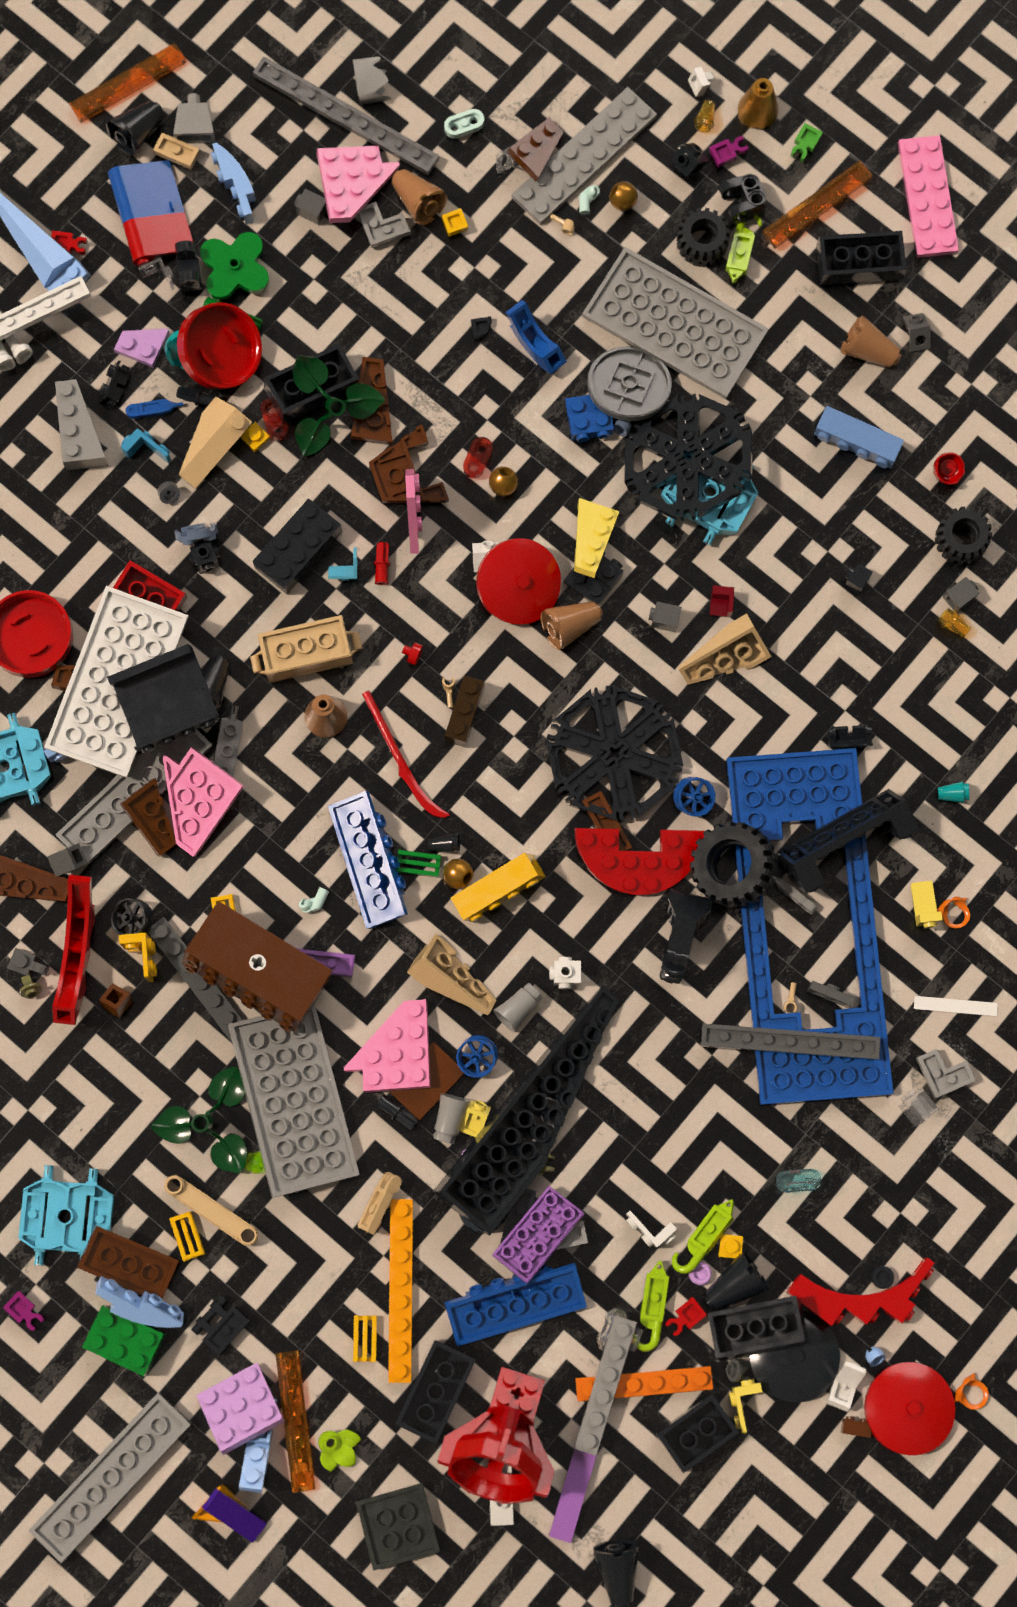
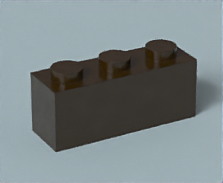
[445,675,485,748]

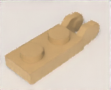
[357,1172,402,1235]

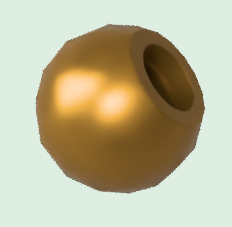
[609,181,638,211]
[489,467,518,497]
[443,859,473,889]

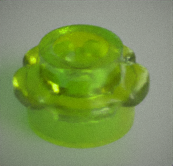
[245,1151,264,1174]

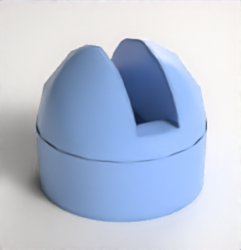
[865,1347,886,1367]

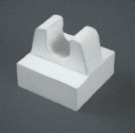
[688,67,714,97]

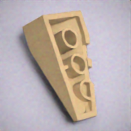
[179,397,252,489]
[678,614,772,685]
[407,933,496,1015]

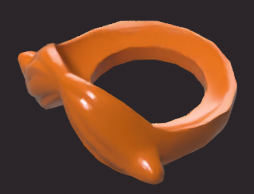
[937,896,970,929]
[954,1373,989,1410]

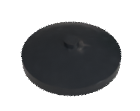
[749,1311,840,1402]

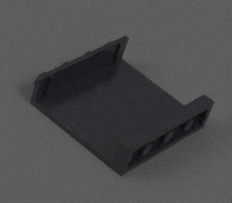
[107,644,220,753]

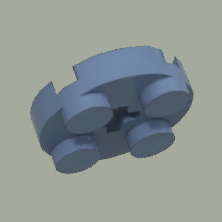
[174,523,218,545]

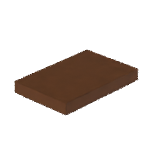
[389,1042,465,1121]

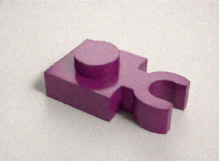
[709,136,749,167]
[3,1291,45,1331]

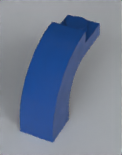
[505,300,567,374]

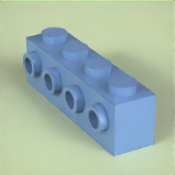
[814,406,904,469]

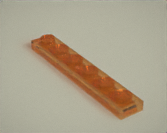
[69,43,186,123]
[762,160,873,249]
[276,1350,315,1493]

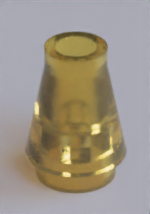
[694,100,715,133]
[938,608,971,638]

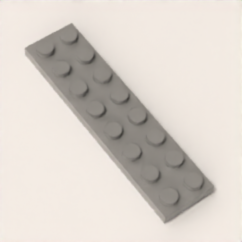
[511,87,657,225]
[55,729,213,867]
[28,1393,191,1563]

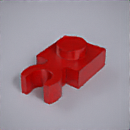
[51,231,88,255]
[665,1297,707,1336]

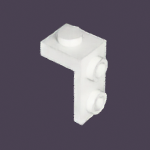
[626,1211,677,1248]
[827,1362,867,1412]

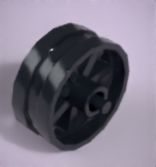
[111,898,153,935]

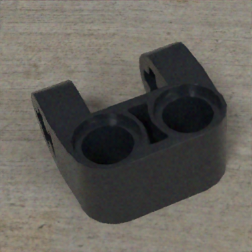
[718,174,766,224]
[175,240,202,293]

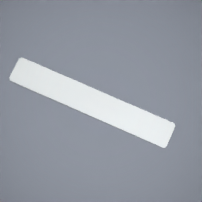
[914,996,998,1016]

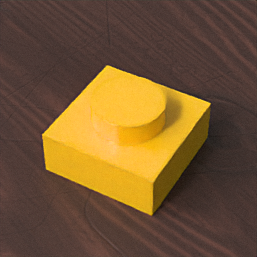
[442,208,468,236]
[240,422,270,452]
[718,1234,743,1259]

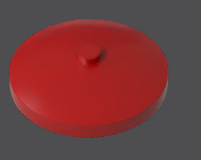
[476,538,561,625]
[864,1362,955,1455]

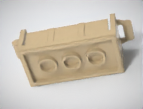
[250,615,363,683]

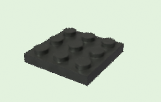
[356,1483,440,1571]

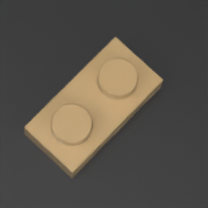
[153,133,200,170]

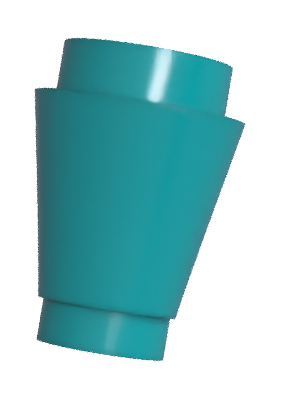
[938,781,970,803]

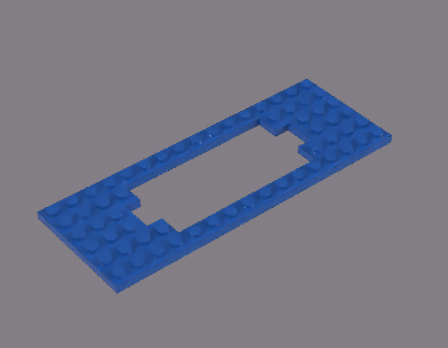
[726,748,893,1105]

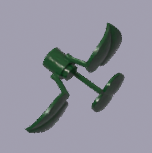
[293,355,385,456]
[151,1067,247,1173]

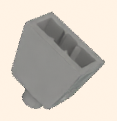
[174,93,215,143]

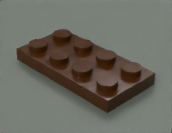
[77,1225,179,1299]

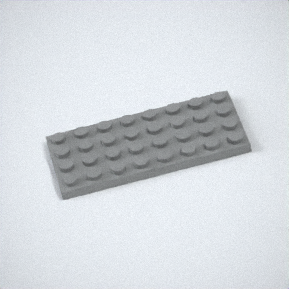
[582,247,769,399]
[228,1004,360,1198]

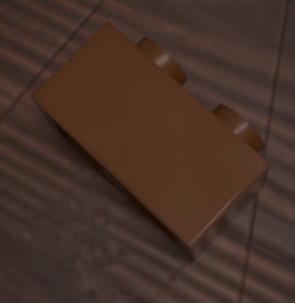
[841,1416,871,1438]

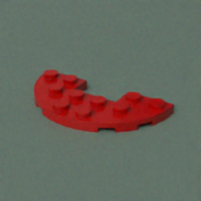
[574,828,704,895]

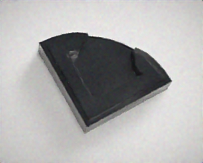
[471,316,491,341]

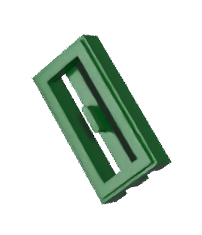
[397,850,441,878]

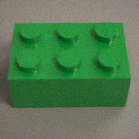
[82,1305,166,1376]

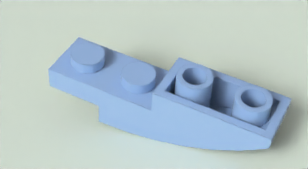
[211,143,256,224]
[95,1276,184,1328]
[239,1399,277,1493]

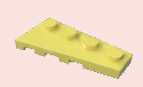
[574,498,619,578]

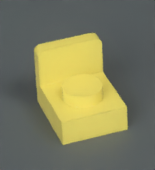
[459,1100,491,1137]

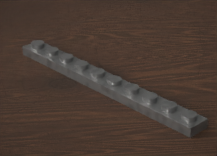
[253,56,439,175]

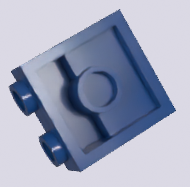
[565,395,614,442]

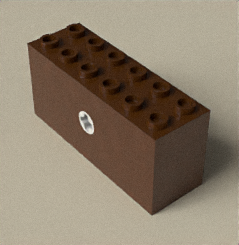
[182,901,332,1033]

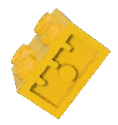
[119,933,157,982]

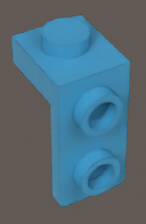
[121,428,171,464]

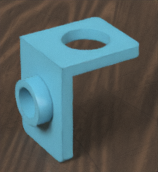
[328,547,358,581]

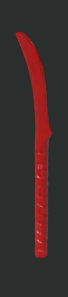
[362,691,450,818]

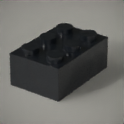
[655,1393,739,1473]

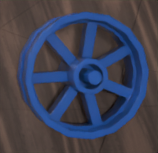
[673,777,716,816]
[456,1035,498,1078]

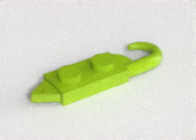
[726,217,762,283]
[672,1199,734,1274]
[633,1260,669,1351]

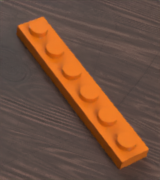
[575,1366,713,1402]

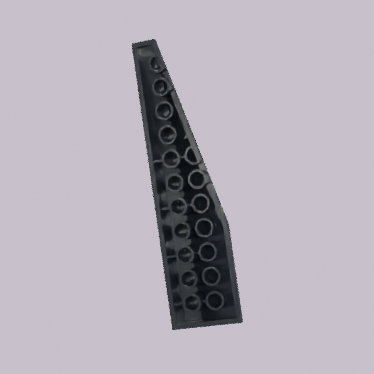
[433,986,619,1236]

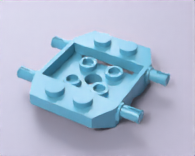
[661,453,758,545]
[0,713,51,806]
[18,1165,114,1266]

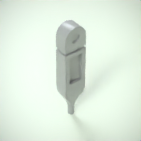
[772,875,817,915]

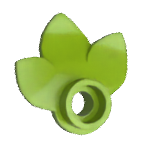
[318,1429,361,1472]

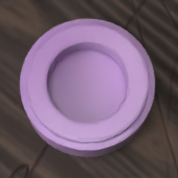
[688,1262,711,1285]

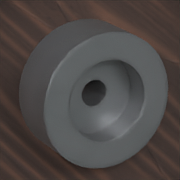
[157,481,180,504]

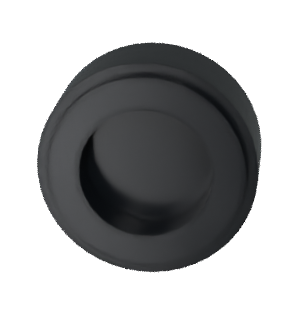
[871,1266,894,1289]

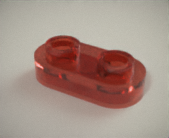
[260,398,288,440]
[463,437,493,478]

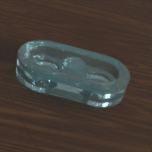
[776,1169,821,1193]

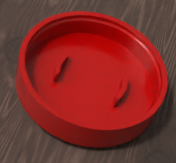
[177,302,262,390]
[0,590,73,678]

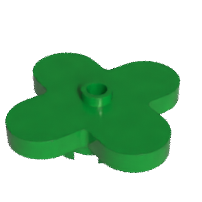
[200,232,269,300]

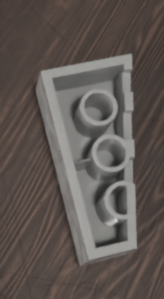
[55,380,109,470]

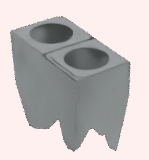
[353,57,391,105]

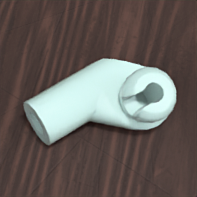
[579,185,600,215]
[299,887,329,913]

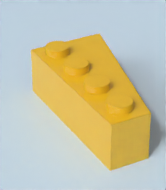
[451,852,546,922]

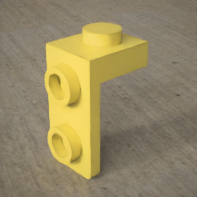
[910,881,943,929]
[729,1379,762,1434]

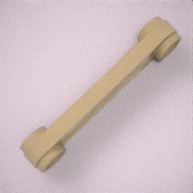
[164,1175,259,1246]

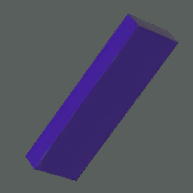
[202,1488,267,1543]

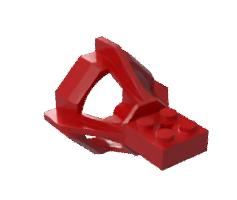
[437,1367,555,1504]

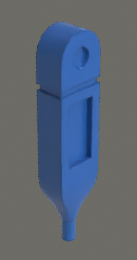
[125,399,184,419]

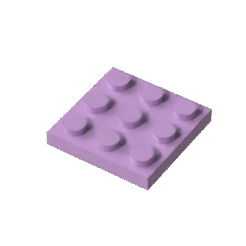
[196,1363,285,1455]

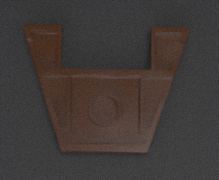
[369,425,449,503]

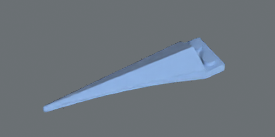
[0,193,91,291]

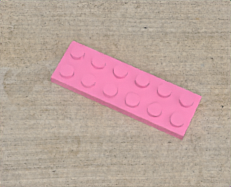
[898,135,959,258]

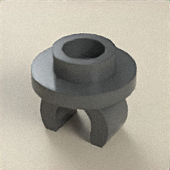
[726,1359,750,1382]

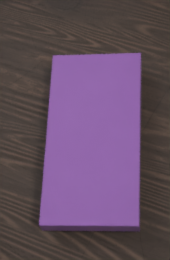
[492,1186,584,1285]

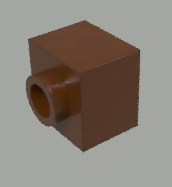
[99,983,133,1018]

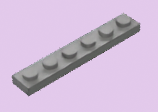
[574,1315,637,1455]

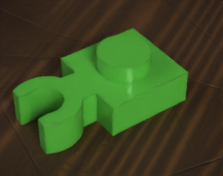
[791,123,823,162]

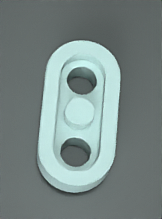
[444,109,484,139]

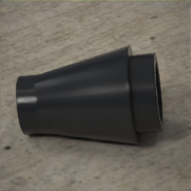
[428,832,460,854]

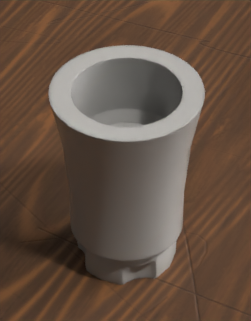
[493,983,543,1032]
[434,1093,470,1144]

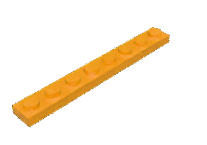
[388,1199,413,1383]

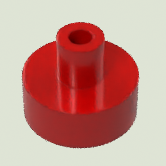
[402,642,423,665]

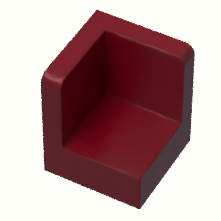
[710,585,734,618]

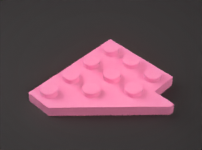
[317,146,400,223]
[405,469,422,554]
[163,748,244,857]
[344,999,431,1093]

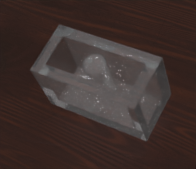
[898,1088,939,1127]

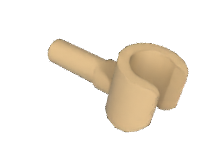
[549,214,575,236]
[442,677,455,708]
[783,983,797,1013]

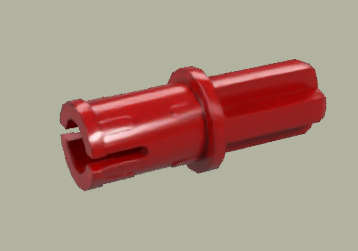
[374,542,391,585]

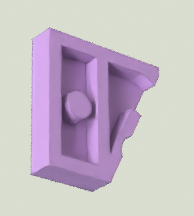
[114,328,170,368]

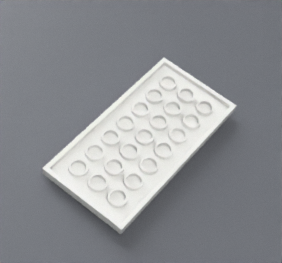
[44,586,189,778]

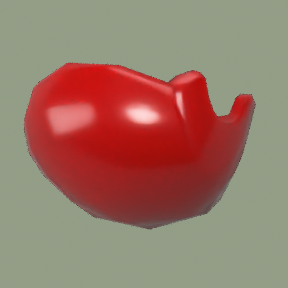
[933,452,965,485]

